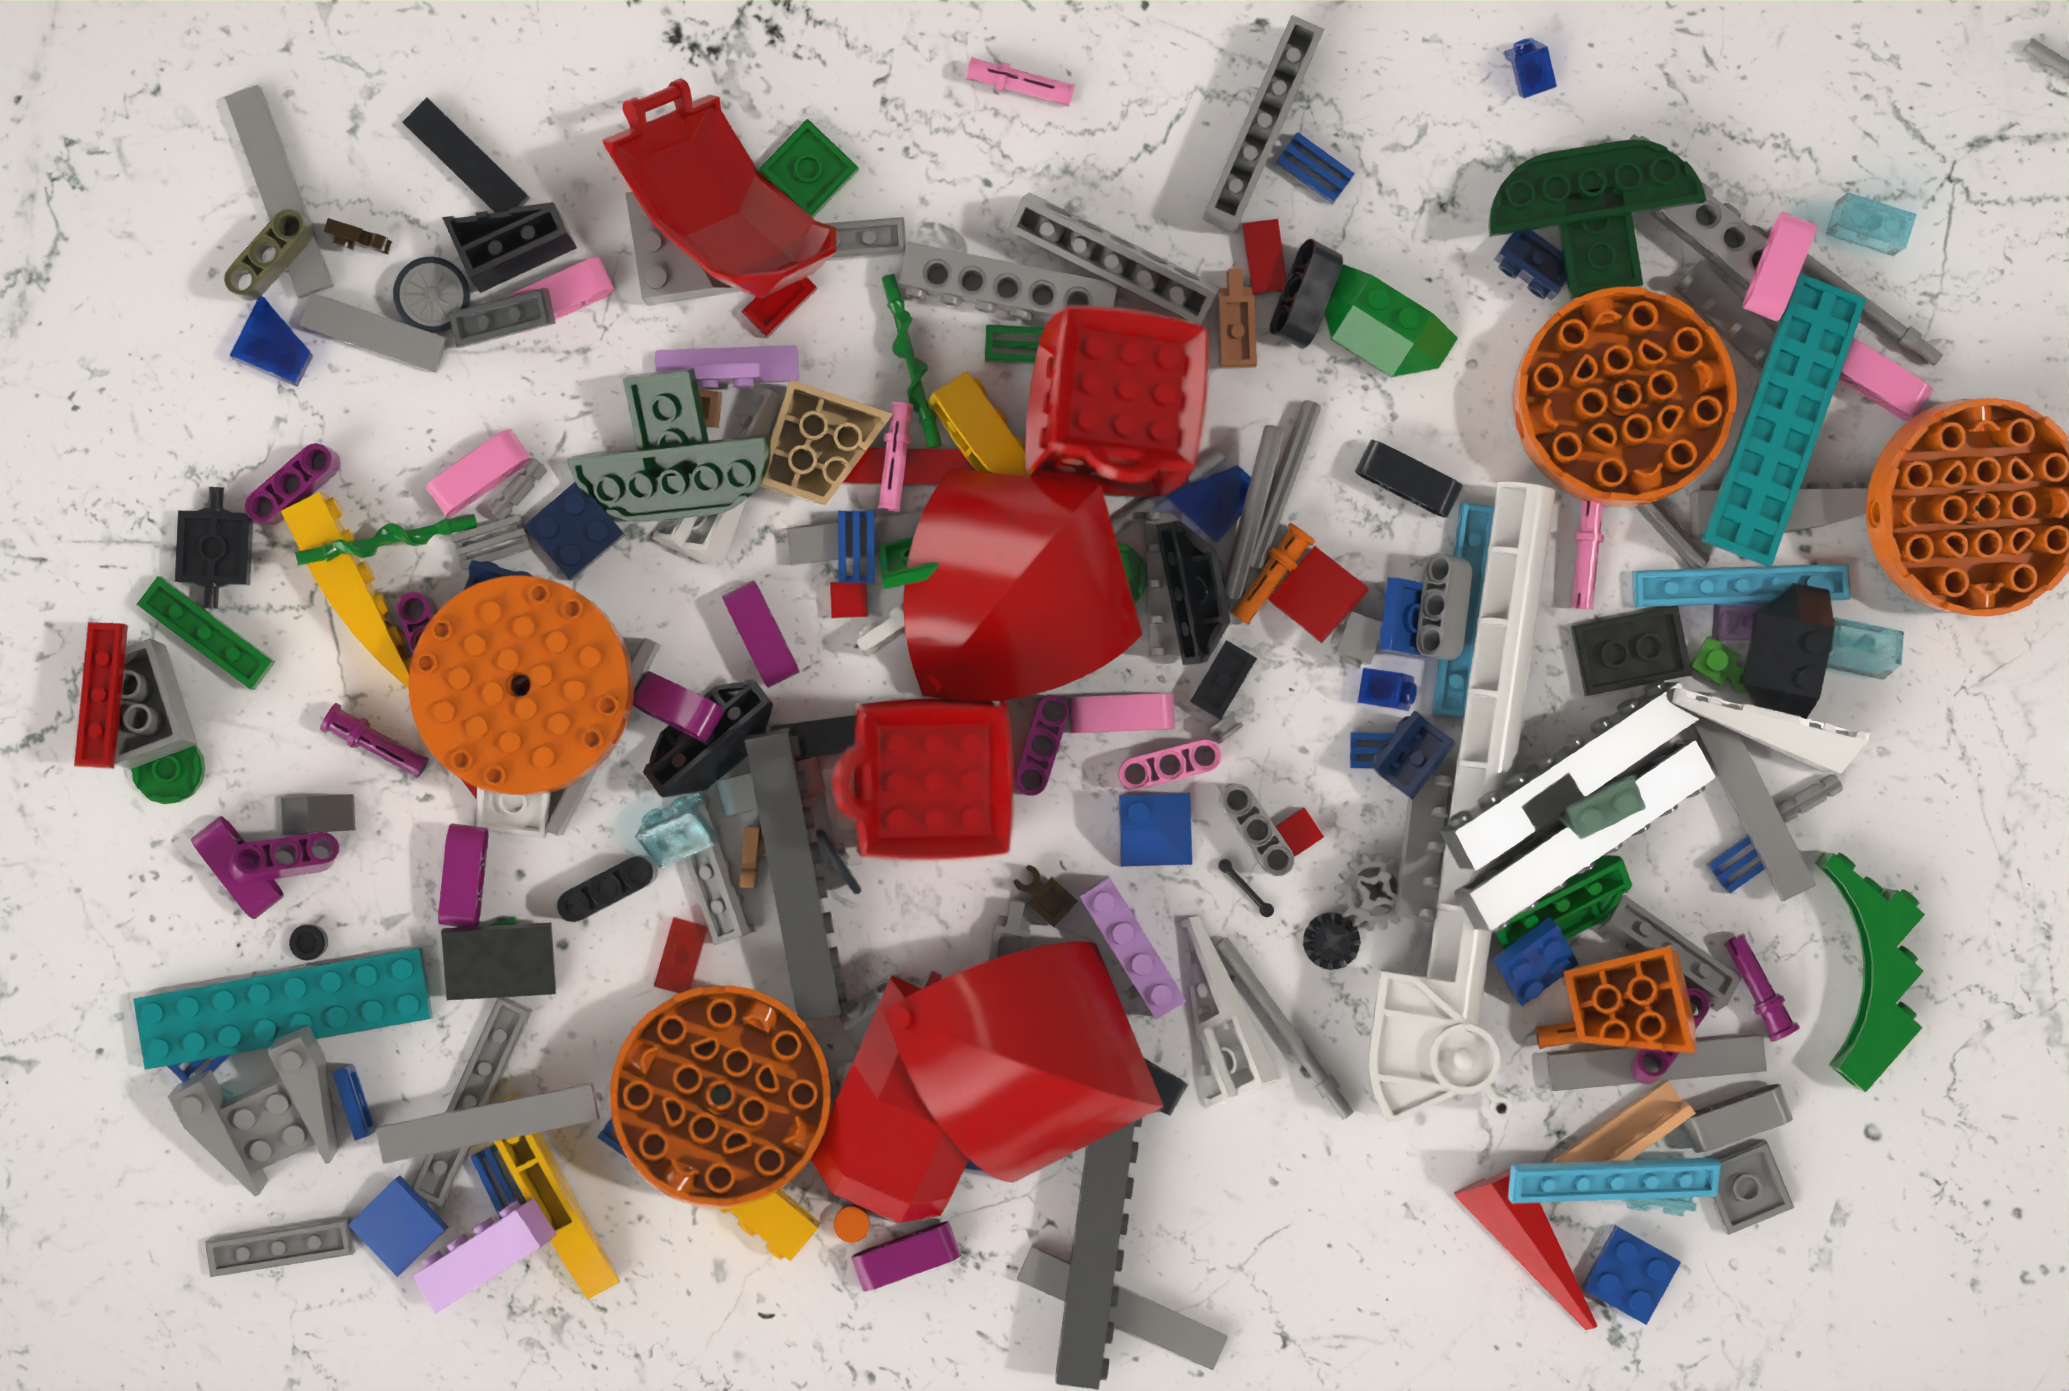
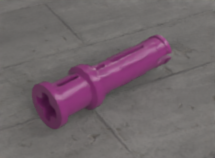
[320,703,429,778]
[1723,933,1800,1042]

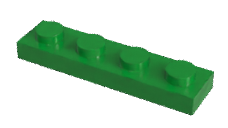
[136,576,276,690]

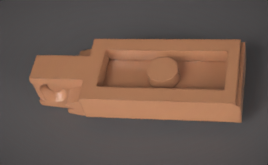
[1218,268,1257,369]

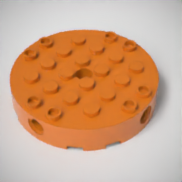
[1513,286,1737,507]
[1866,398,2069,616]
[409,575,634,796]
[610,985,831,1208]

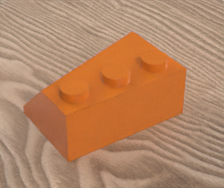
[1563,946,1696,1054]

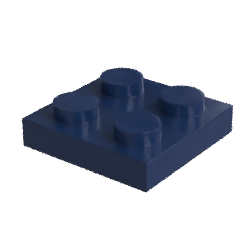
[524,482,626,581]

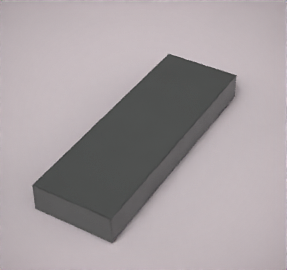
[449,288,556,348]

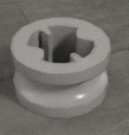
[1208,712,1244,745]

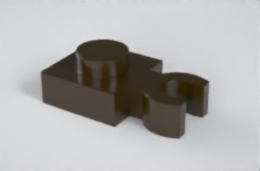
[324,218,393,255]
[1013,865,1078,927]

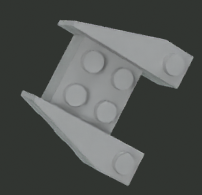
[168,1025,339,1196]

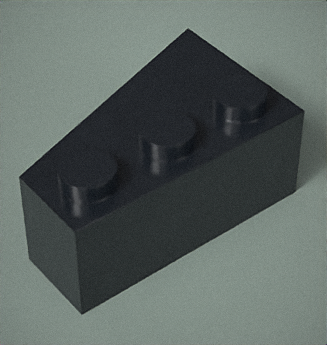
[442,202,577,293]

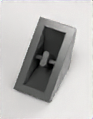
[281,795,356,834]

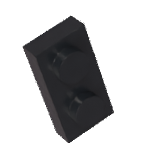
[1189,640,1257,720]

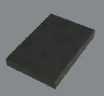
[1571,605,1692,696]
[441,922,556,1000]

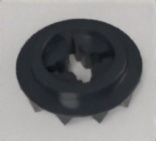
[1303,912,1361,970]

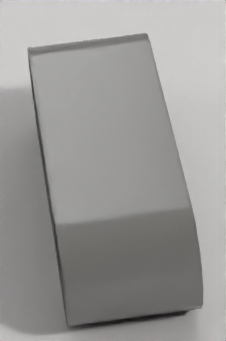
[1416,553,1472,661]
[717,757,826,817]
[1220,784,1294,876]
[1684,1084,1793,1153]

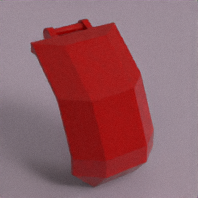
[602,78,837,299]
[810,971,969,1223]

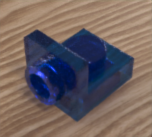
[1504,38,1557,99]
[1357,667,1417,711]

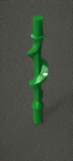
[881,274,942,449]
[295,514,477,566]

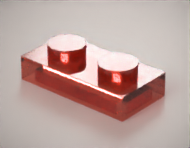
[654,917,708,994]

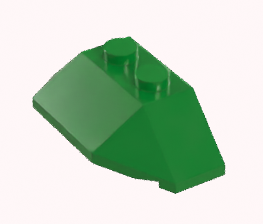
[1324,264,1458,378]
[1495,855,1633,950]

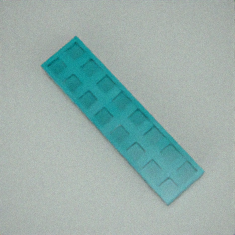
[1701,273,1867,567]
[133,948,433,1070]

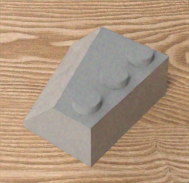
[625,192,740,306]

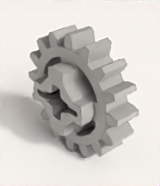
[1334,853,1401,931]

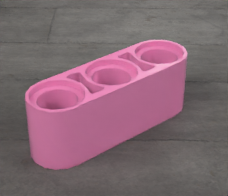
[1742,211,1817,321]
[508,257,615,333]
[1838,338,1933,421]
[425,429,531,517]
[1070,693,1175,733]
[1118,740,1221,790]

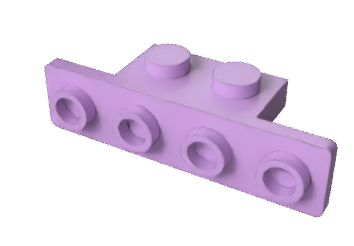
[655,345,799,390]

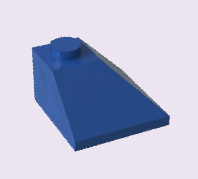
[1119,793,1192,867]

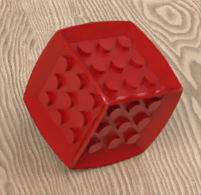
[1025,306,1209,496]
[833,699,1014,860]

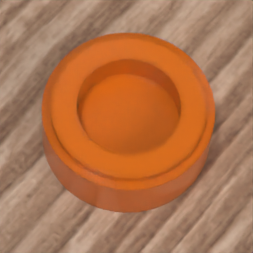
[834,1205,870,1243]

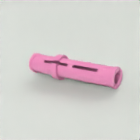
[966,57,1075,107]
[878,402,914,512]
[1570,501,1604,610]

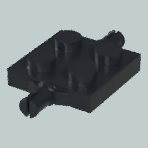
[175,486,253,609]

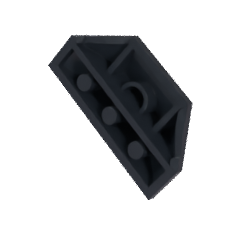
[1156,520,1231,665]
[1741,583,1835,719]
[643,679,774,798]

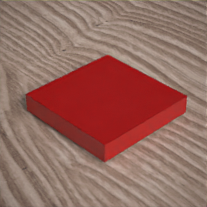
[1268,546,1369,644]

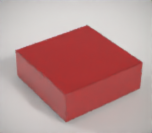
[830,582,868,619]
[1275,807,1324,857]

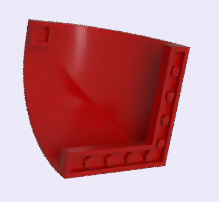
[904,469,1142,702]
[883,941,1164,1183]

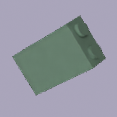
[1525,764,1648,841]

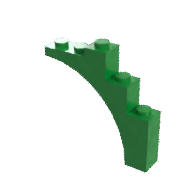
[1815,852,1925,1092]

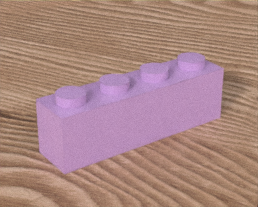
[1079,876,1186,1020]
[412,1198,557,1314]

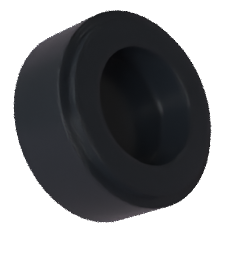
[289,924,328,961]

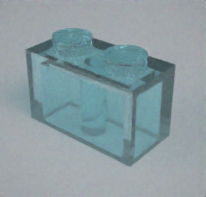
[1825,192,1917,256]
[1826,617,1904,680]

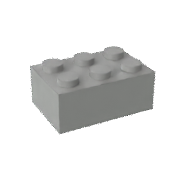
[82,638,197,769]

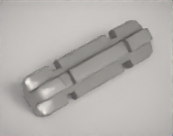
[489,458,547,520]
[1776,774,1843,823]

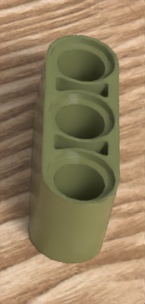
[224,209,313,301]

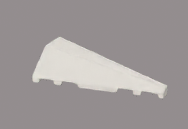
[652,389,781,565]
[1672,688,1869,774]
[1181,916,1281,1109]

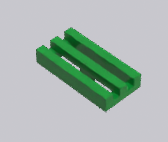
[985,325,1045,364]

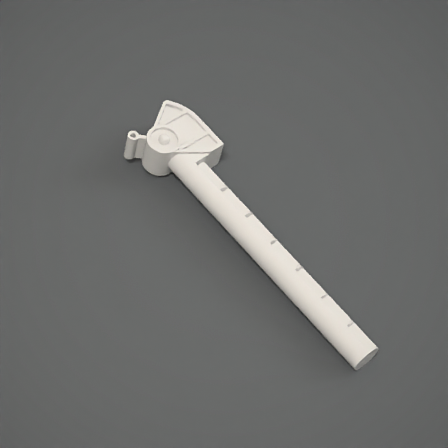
[1368,482,1555,1122]

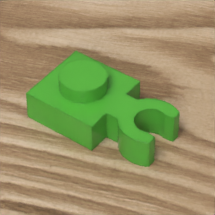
[1690,636,1747,694]

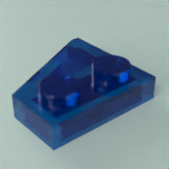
[229,296,313,387]
[1164,465,1251,543]

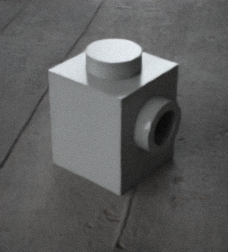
[1330,611,1383,669]

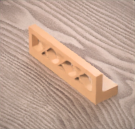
[1549,1080,1696,1163]

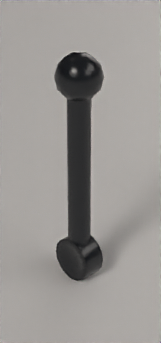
[1218,859,1274,917]

